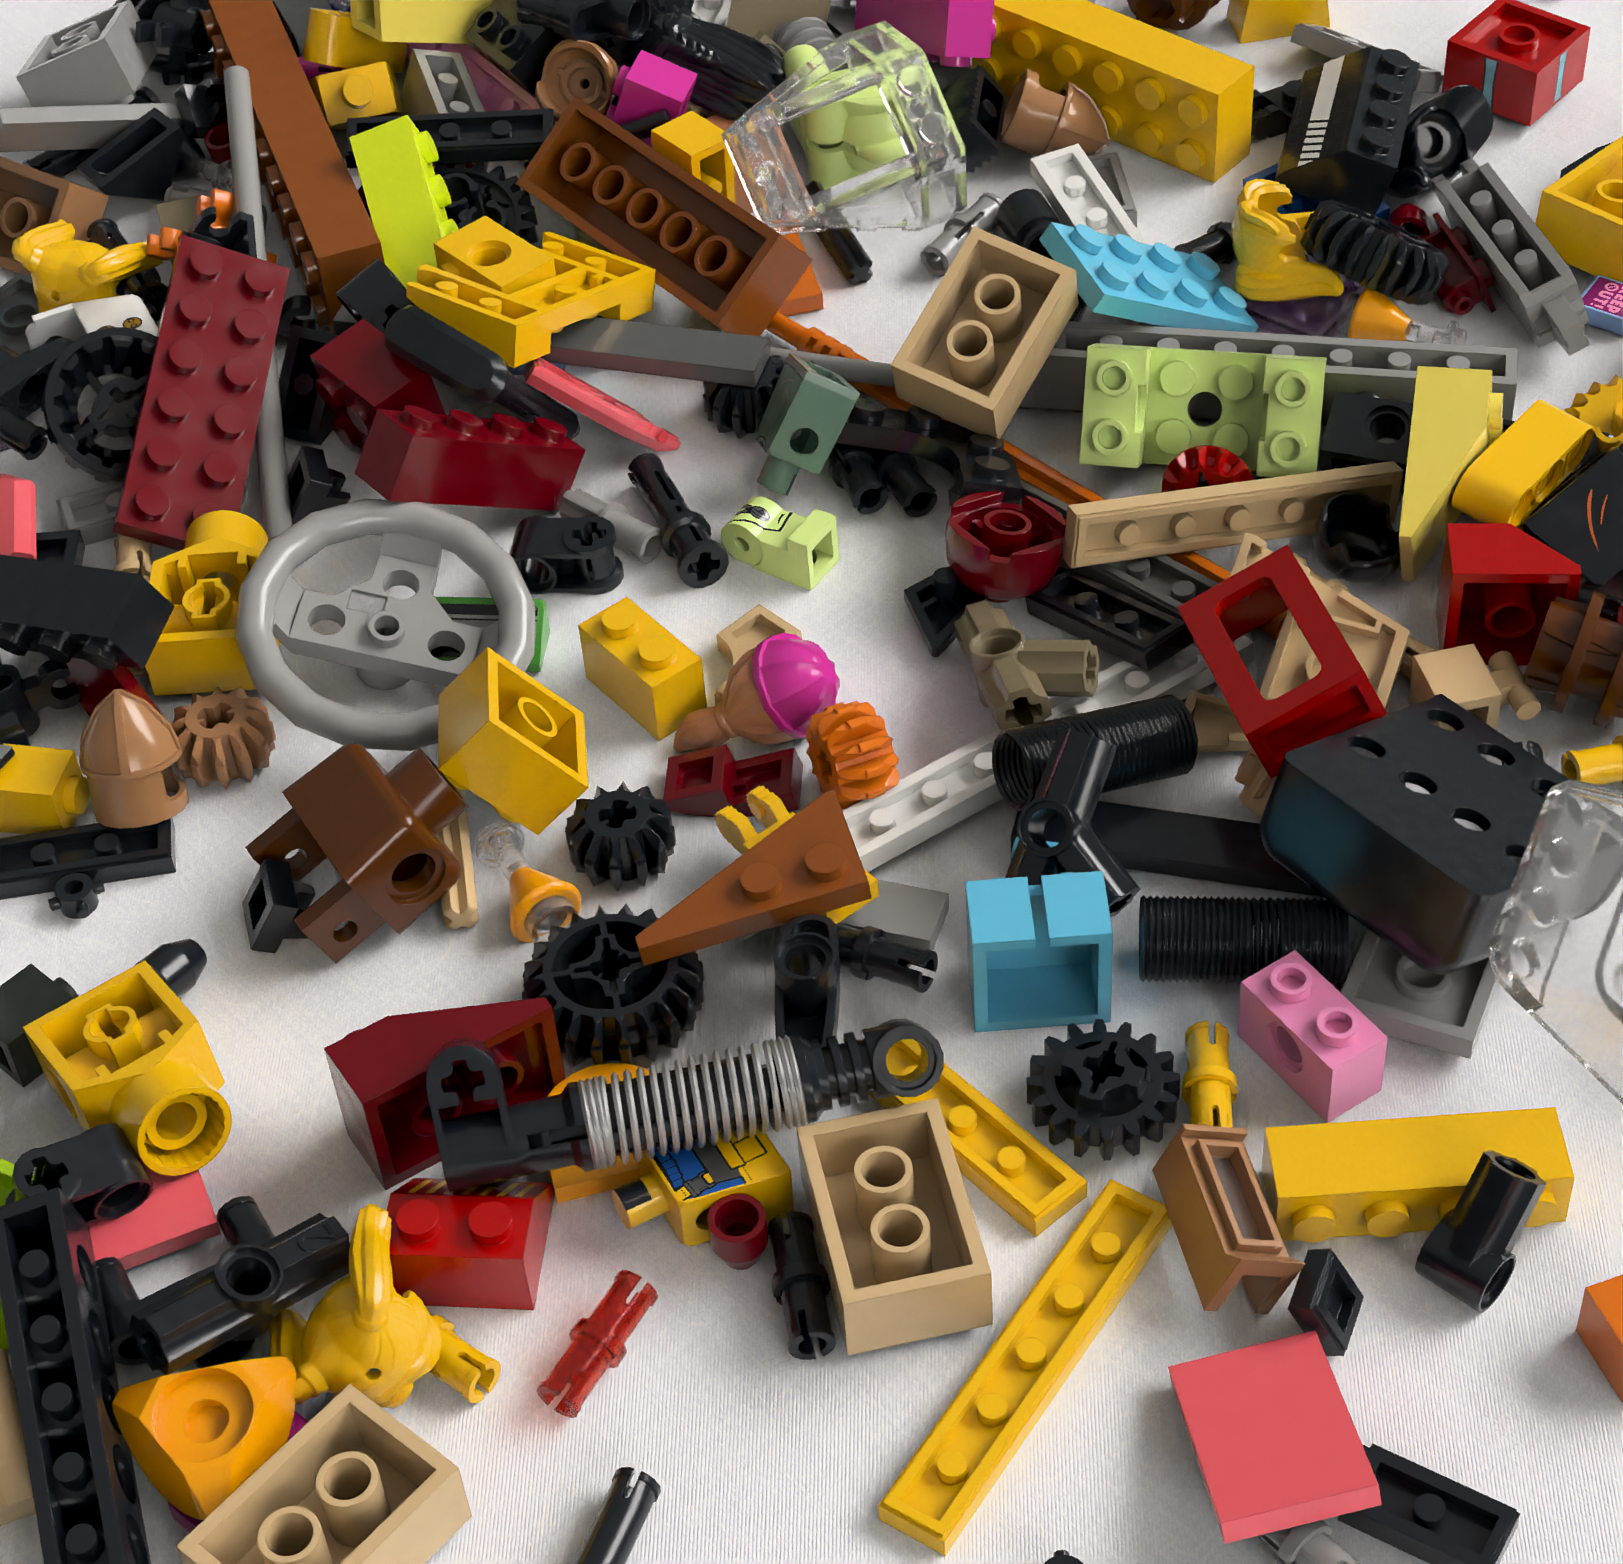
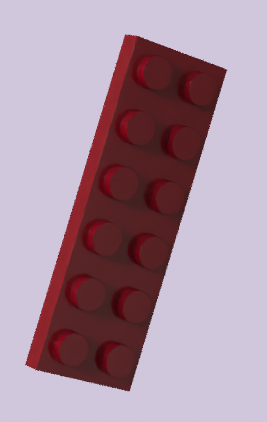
[112,235,290,551]

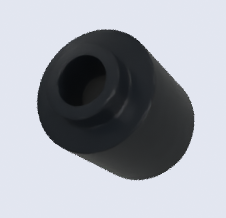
[997,189,1061,256]

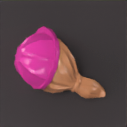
[673,633,840,752]

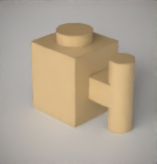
[1408,643,1541,731]

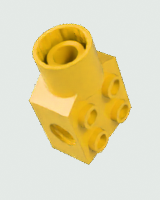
[145,510,280,696]
[22,960,232,1176]

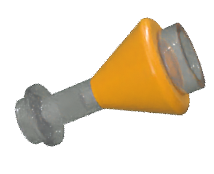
[1338,287,1467,345]
[476,822,581,943]

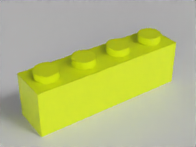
[349,114,459,289]

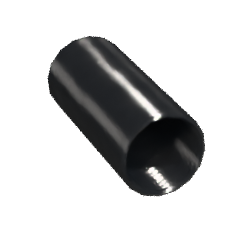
[992,695,1198,811]
[1139,895,1349,985]

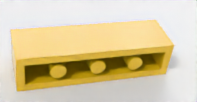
[1261,1107,1575,1243]

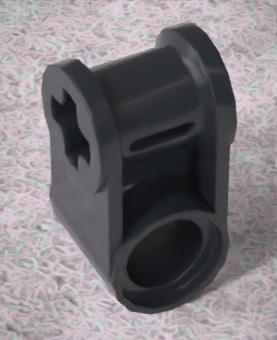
[335,258,419,335]
[509,516,624,595]
[5,1123,154,1225]

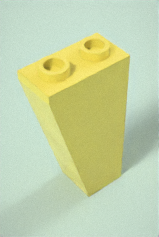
[350,0,494,44]

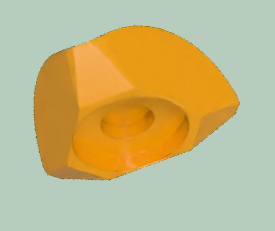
[112,1356,296,1520]

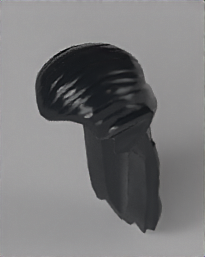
[628,5,785,122]

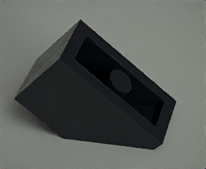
[279,325,339,445]

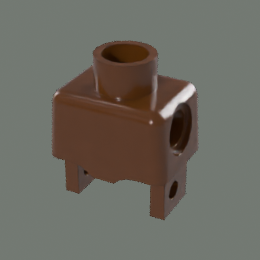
[245,743,469,963]

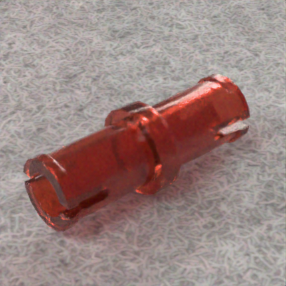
[536,1270,658,1418]

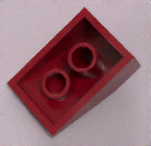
[324,997,566,1190]

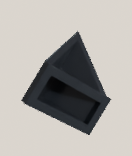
[76,107,185,200]

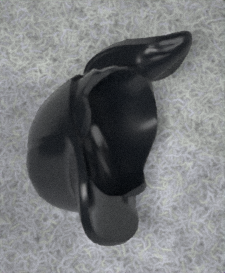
[1386,84,1493,198]

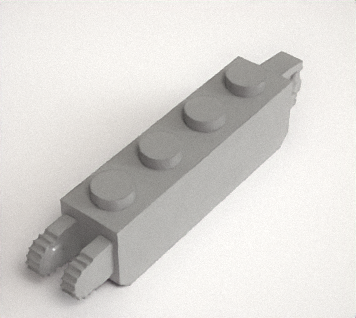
[1431,158,1590,356]

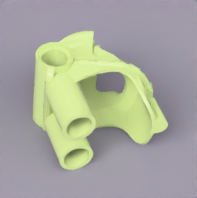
[782,41,928,192]

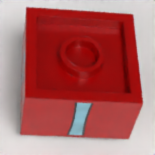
[1442,0,1591,127]

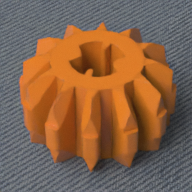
[805,701,899,809]

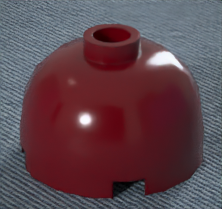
[945,491,1066,603]

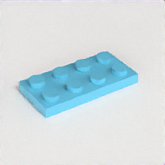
[1039,222,1259,332]

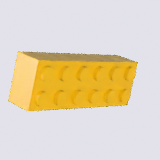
[972,0,1255,183]

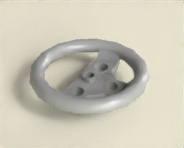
[235,498,535,751]

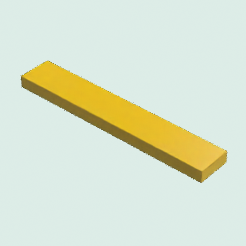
[878,1179,1172,1556]

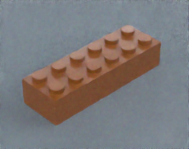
[516,96,813,336]

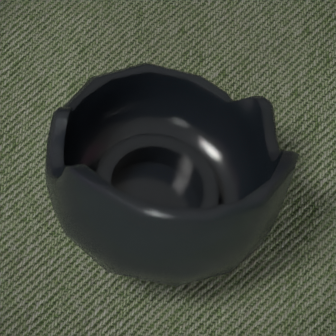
[1313,493,1401,583]

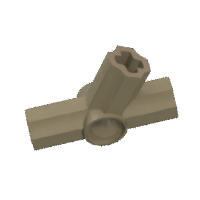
[954,600,1100,730]

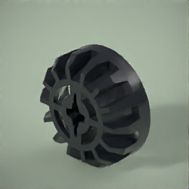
[41,327,156,483]

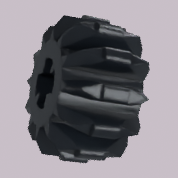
[702,355,784,439]
[565,781,676,891]

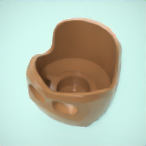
[535,39,618,122]

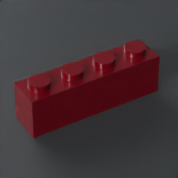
[354,405,586,511]

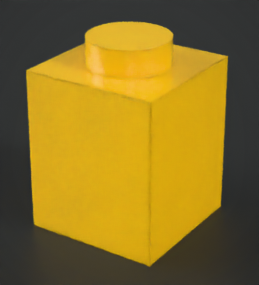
[0,743,90,834]

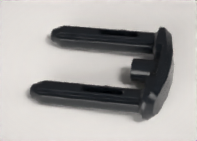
[384,305,580,439]

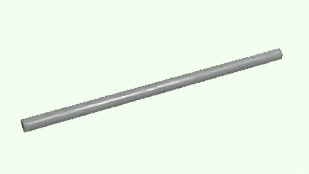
[224,65,292,541]

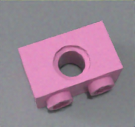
[1237,950,1388,1123]

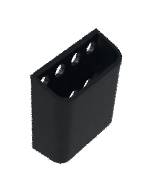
[1259,694,1623,974]

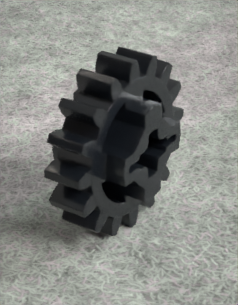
[1026,1019,1180,1161]

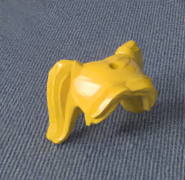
[1230,179,1344,302]
[12,219,163,313]
[268,1204,442,1409]

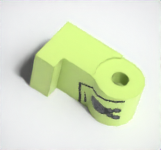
[721,496,840,591]

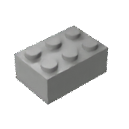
[16,0,158,107]

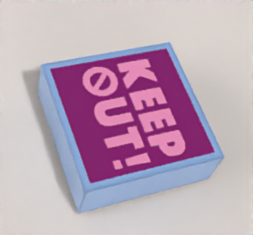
[1581,274,1623,336]

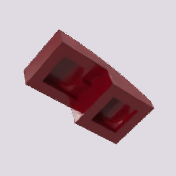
[663,744,803,817]

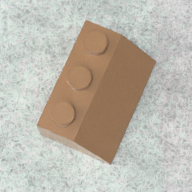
[0,156,109,277]

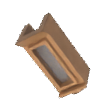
[1152,1124,1306,1314]

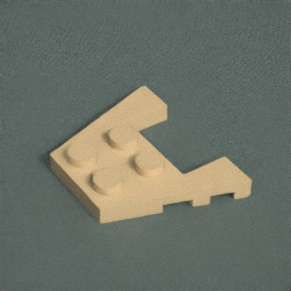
[1185,532,1410,752]

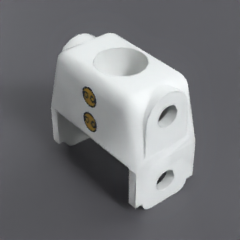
[25,294,158,435]

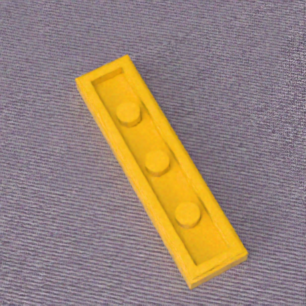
[868,1039,1087,1237]

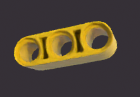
[302,8,408,73]
[1451,399,1595,527]

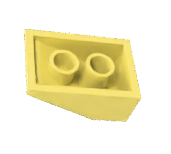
[1399,366,1504,582]

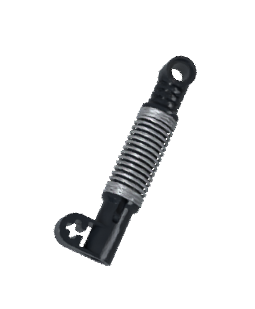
[426,1019,944,1192]

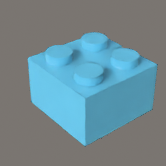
[965,871,1113,1033]

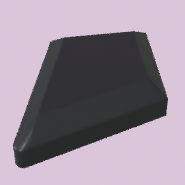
[904,566,988,657]

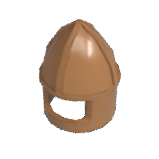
[1000,68,1110,157]
[79,689,189,829]

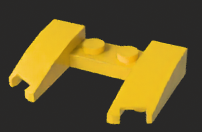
[406,231,656,368]

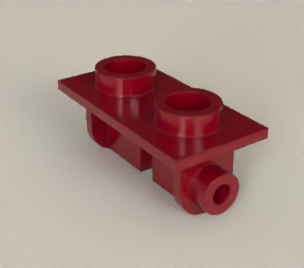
[1419,212,1496,315]

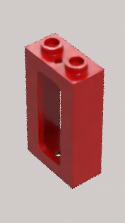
[1177,544,1388,779]

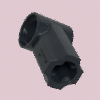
[1415,1150,1547,1313]

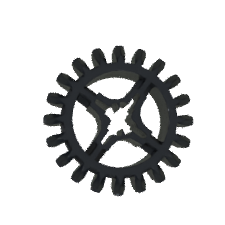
[1300,199,1450,305]
[522,904,705,1067]

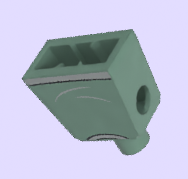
[755,353,860,496]

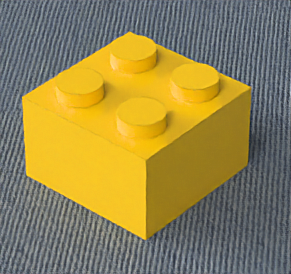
[438,647,589,835]

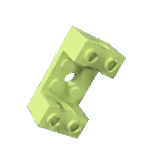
[1079,343,1327,477]

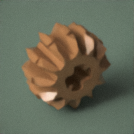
[171,686,276,789]

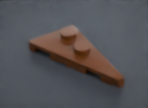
[635,789,872,966]

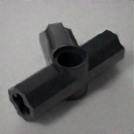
[1005,726,1141,918]

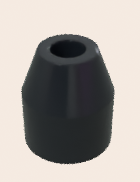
[135,939,207,998]

